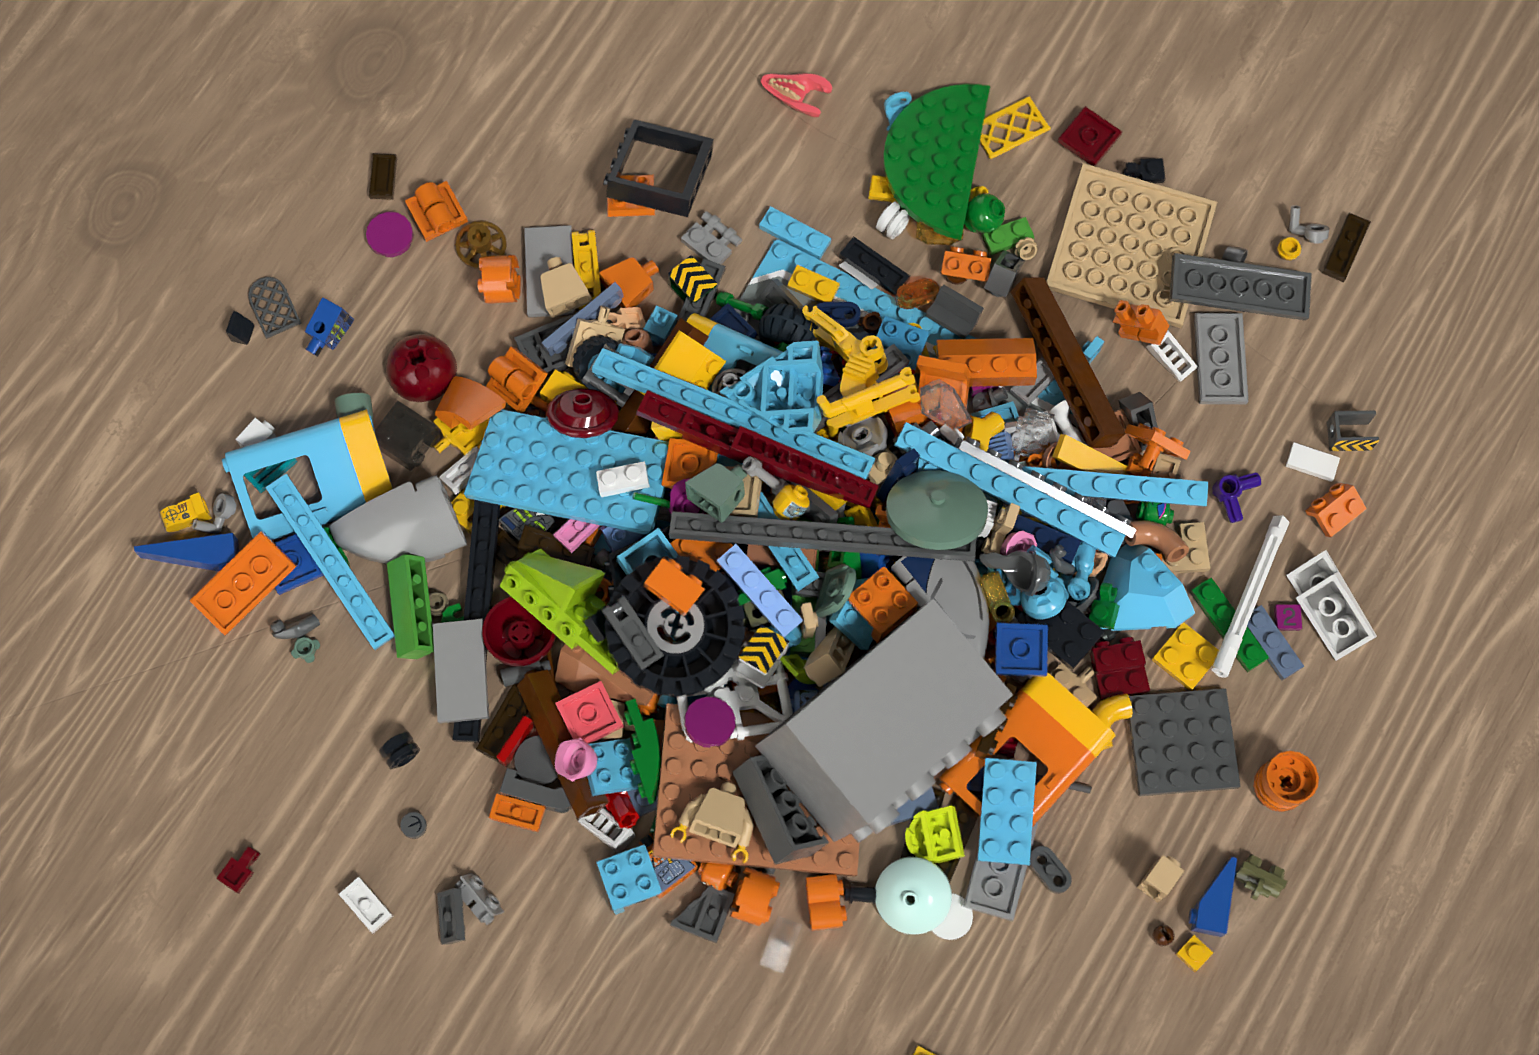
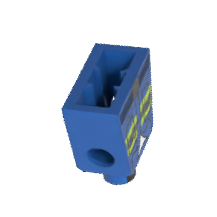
[305,297,354,357]

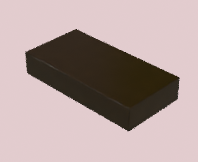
[369,153,397,200]

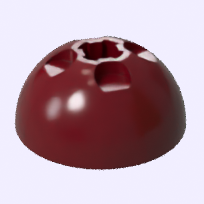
[386,334,457,402]
[482,597,556,667]

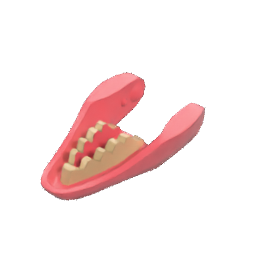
[761,73,833,117]

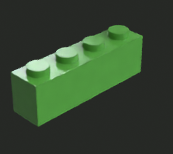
[387,554,434,659]

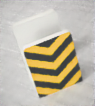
[736,624,790,688]

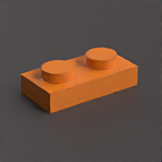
[489,793,546,833]

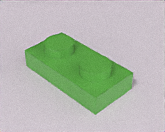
[982,217,1035,255]

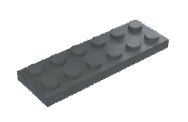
[1169,253,1312,321]

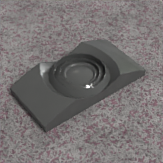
[514,312,612,377]

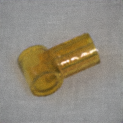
[978,571,1015,623]

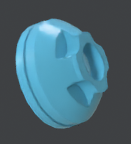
[1021,578,1067,619]

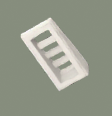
[1146,330,1198,382]
[578,808,635,854]

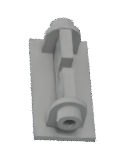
[454,873,504,925]

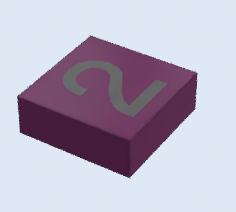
[1274,605,1302,631]

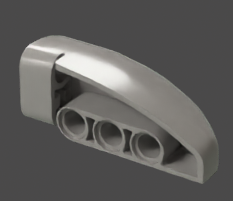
[329,475,467,564]

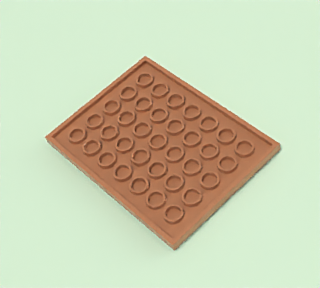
[652,703,859,877]

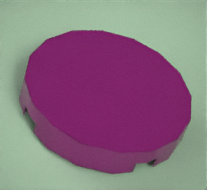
[366,212,414,258]
[684,697,736,748]

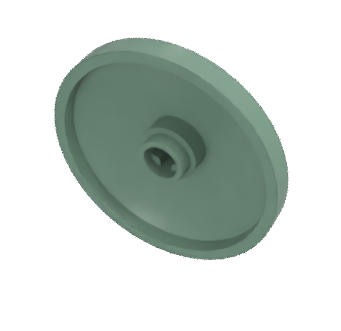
[886,470,988,550]

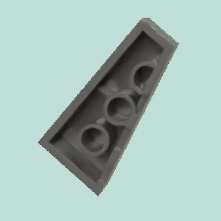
[733,755,829,864]

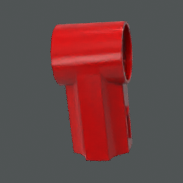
[605,791,640,829]

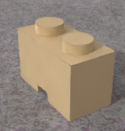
[1137,855,1184,903]

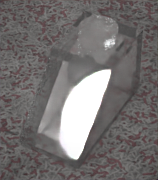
[920,379,972,429]

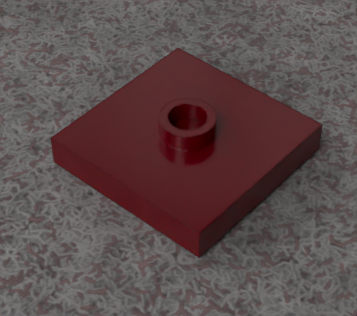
[1057,106,1123,167]

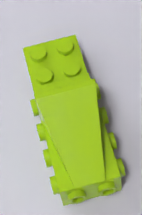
[500,548,619,675]

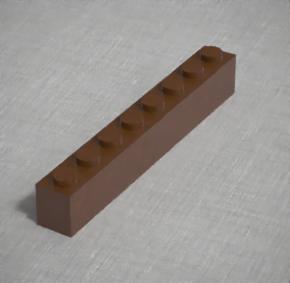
[1011,277,1126,448]

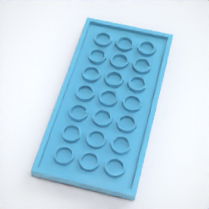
[464,410,669,535]

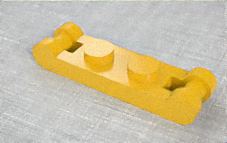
[572,230,601,310]

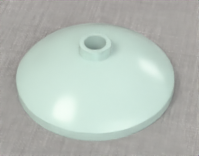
[875,857,952,934]

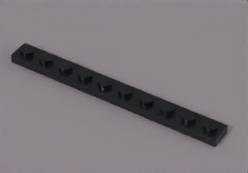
[453,500,501,743]

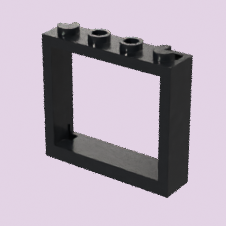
[604,119,714,217]

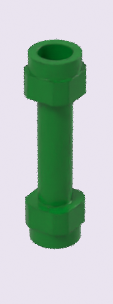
[716,292,769,321]

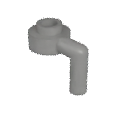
[1289,205,1329,243]
[192,493,237,534]

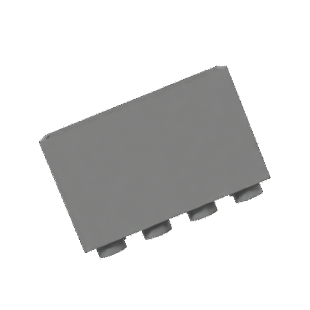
[755,599,1013,843]

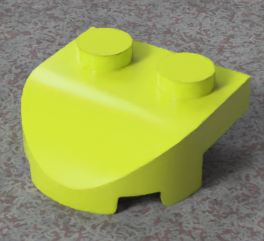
[905,806,965,863]

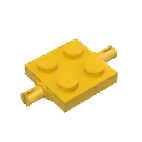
[433,417,490,456]

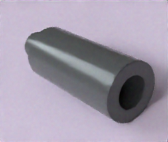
[500,660,551,687]

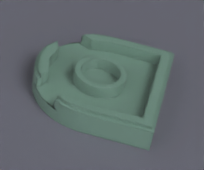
[814,564,856,618]

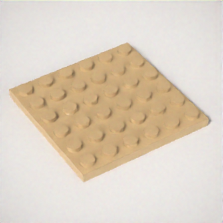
[1047,163,1217,328]

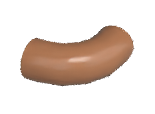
[1124,520,1189,562]

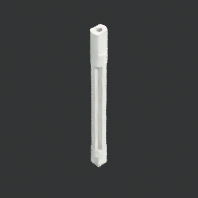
[1211,515,1289,678]

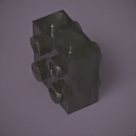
[375,401,440,471]

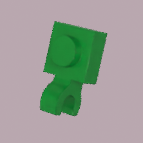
[1089,583,1120,629]

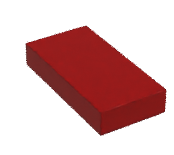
[497,716,535,767]

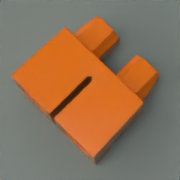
[1113,300,1169,345]

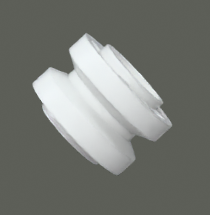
[876,202,910,239]

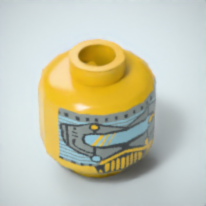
[772,484,810,521]

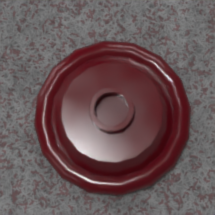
[546,388,619,438]

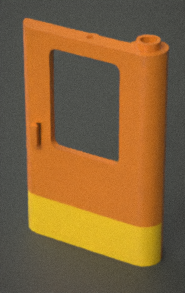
[939,672,1116,827]

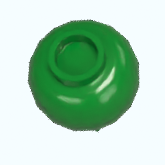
[964,193,1005,233]

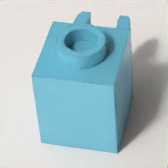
[643,305,678,346]

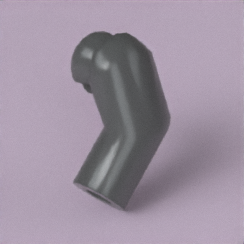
[1049,545,1074,576]

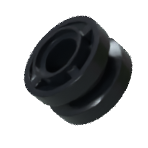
[379,732,420,769]

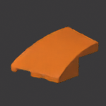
[435,376,506,430]

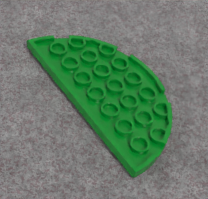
[883,84,990,240]

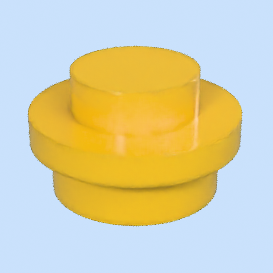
[1277,237,1301,260]

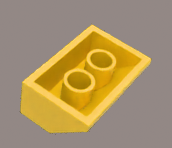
[639,330,726,395]

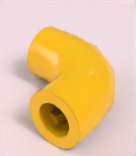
[1091,694,1132,750]

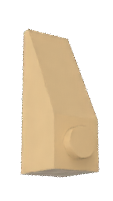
[804,626,855,687]

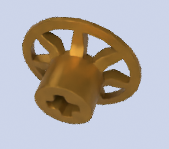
[455,221,507,268]

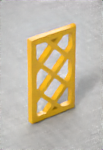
[980,96,1051,159]

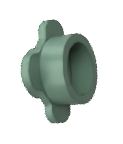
[291,635,320,663]

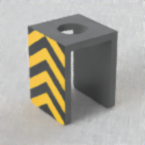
[1327,410,1379,451]

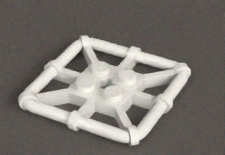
[672,629,793,743]

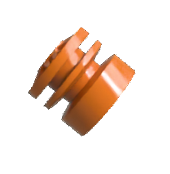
[1254,751,1319,812]

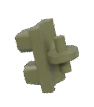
[1234,855,1287,900]

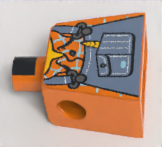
[639,834,698,899]

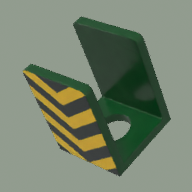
[668,255,717,303]

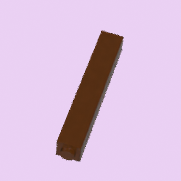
[611,318,709,437]
[517,669,609,819]

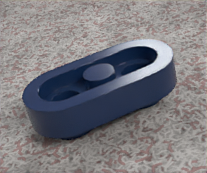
[817,302,861,327]

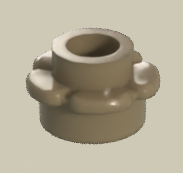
[429,592,449,616]

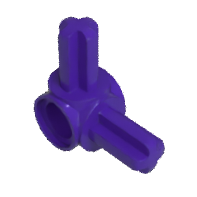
[1212,472,1261,523]

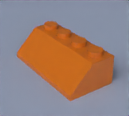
[936,338,1037,387]

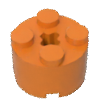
[478,255,521,304]
[730,867,780,926]

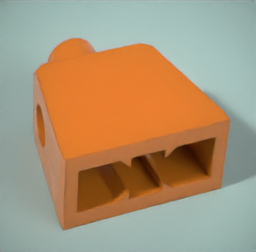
[599,257,659,308]

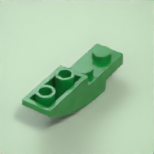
[624,699,661,805]

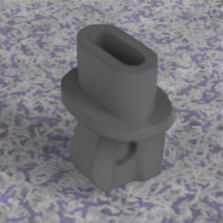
[972,387,1008,413]

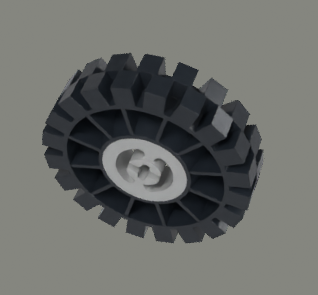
[605,556,745,698]

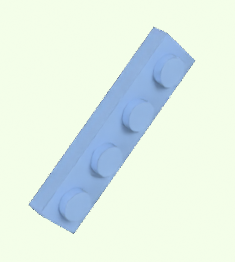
[716,544,803,637]

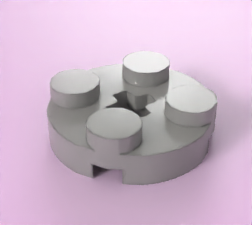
[838,417,888,456]

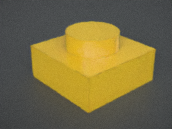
[1176,935,1213,972]

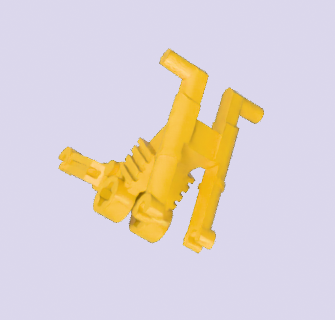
[802,305,921,437]

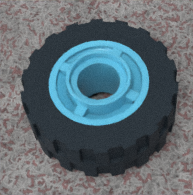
[572,335,619,391]

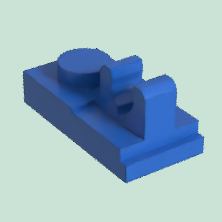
[820,346,840,386]

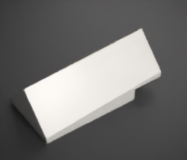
[1286,550,1377,661]

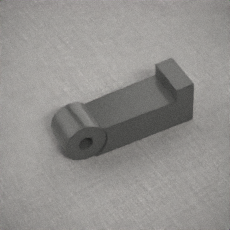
[500,768,572,813]

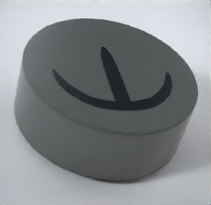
[400,812,427,839]

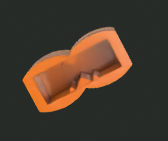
[805,874,847,931]

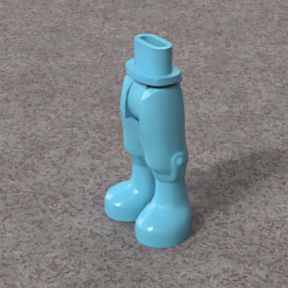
[1055,542,1096,600]

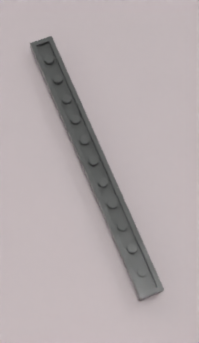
[669,512,976,562]

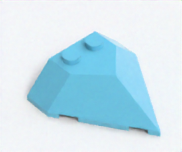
[719,340,824,434]
[1098,544,1195,631]

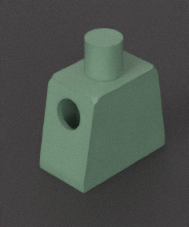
[685,464,747,523]

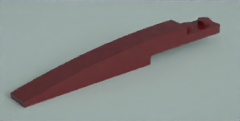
[637,390,879,508]

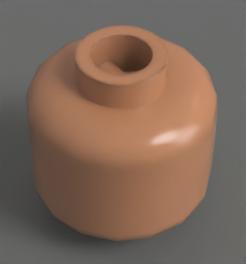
[621,329,654,353]

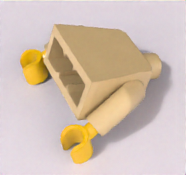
[671,782,753,863]

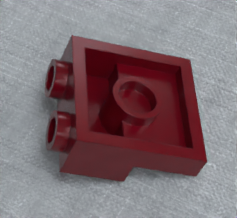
[1089,637,1150,701]

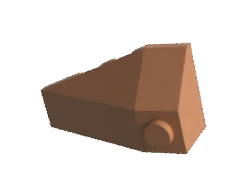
[555,644,654,706]

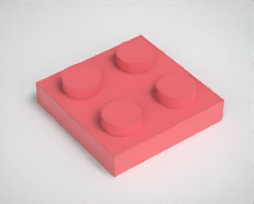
[555,681,623,744]

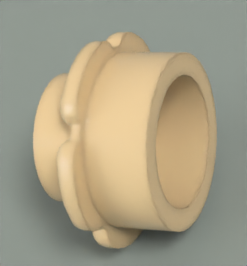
[1015,237,1037,260]

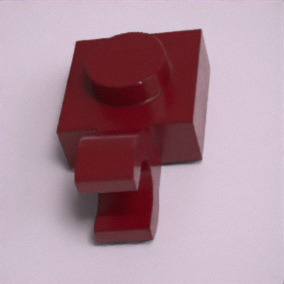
[216,846,260,894]

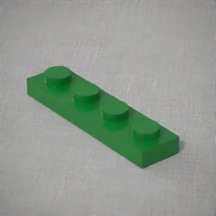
[1190,577,1270,673]

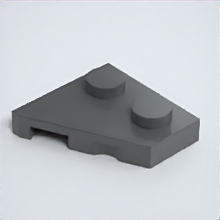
[670,886,735,944]

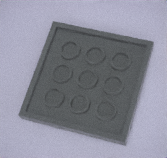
[1128,689,1241,796]

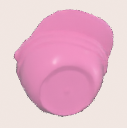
[1000,531,1037,556]
[555,738,598,781]

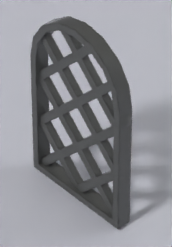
[248,277,301,339]

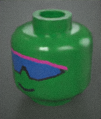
[1136,502,1174,526]

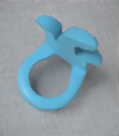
[884,92,912,131]

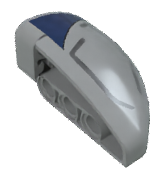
[891,556,989,659]

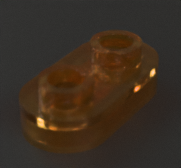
[895,278,940,309]

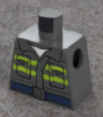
[499,508,557,553]

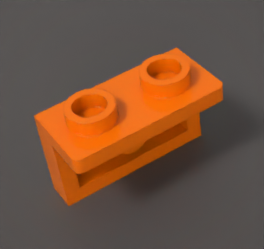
[941,246,992,282]
[1305,483,1367,537]

